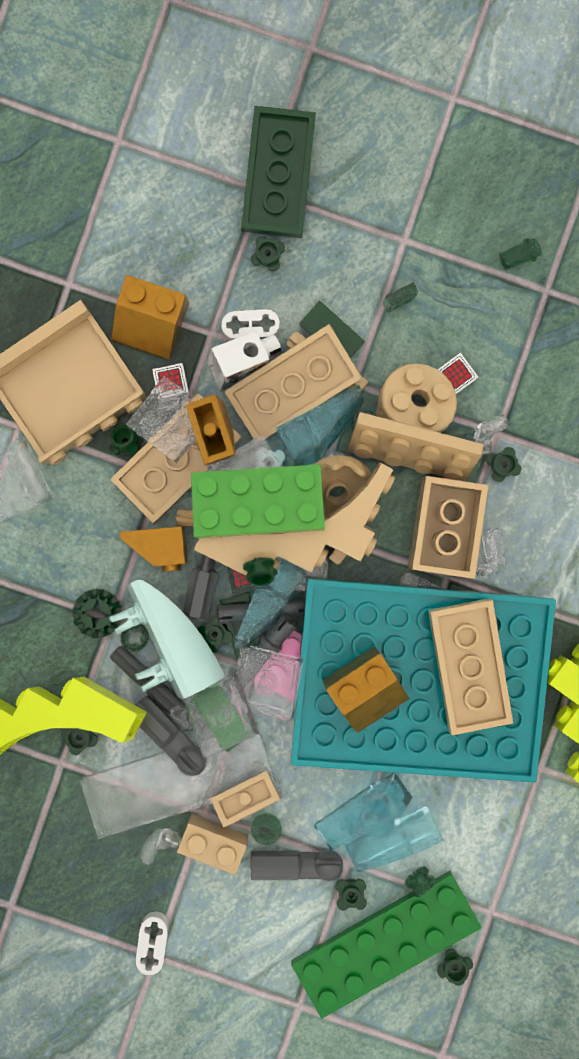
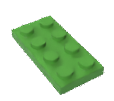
[191,464,325,539]

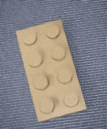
[224,324,362,444]
[110,393,242,524]
[347,412,484,482]
[428,598,513,735]

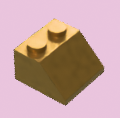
[111,274,189,360]
[323,646,410,733]

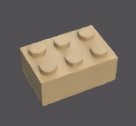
[408,476,489,579]

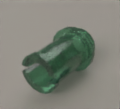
[499,238,541,271]

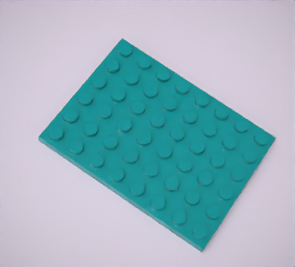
[290,578,556,783]

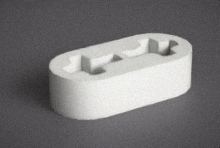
[221,309,280,340]
[136,912,169,975]

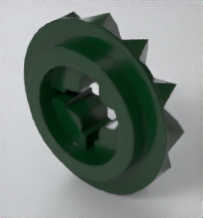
[72,589,122,638]

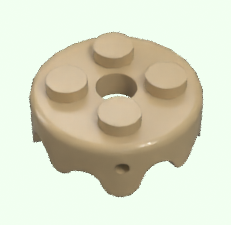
[376,363,457,433]
[313,455,372,523]

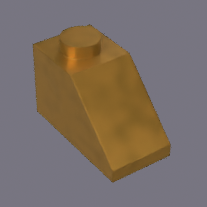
[186,394,236,466]
[119,526,188,572]

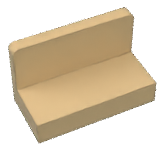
[210,770,283,828]

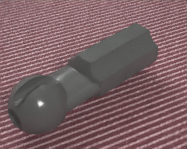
[183,538,219,620]
[136,696,207,777]
[250,850,343,882]

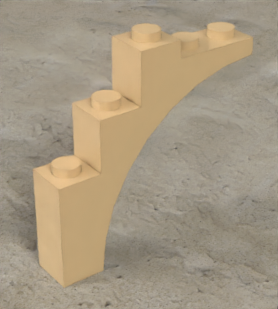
[194,462,395,575]

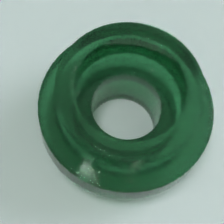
[251,813,282,845]

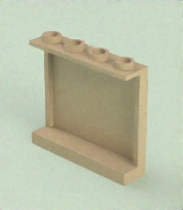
[0,300,147,466]

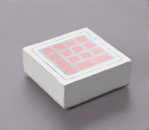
[438,353,478,394]
[152,363,190,401]

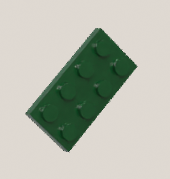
[241,106,316,238]

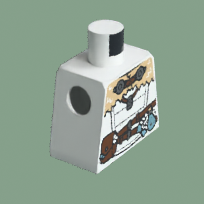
[207,331,281,390]

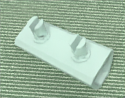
[109,580,225,699]

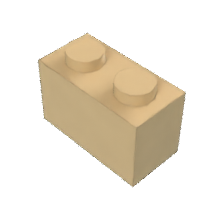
[177,813,248,875]

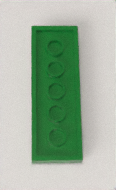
[291,871,482,1019]

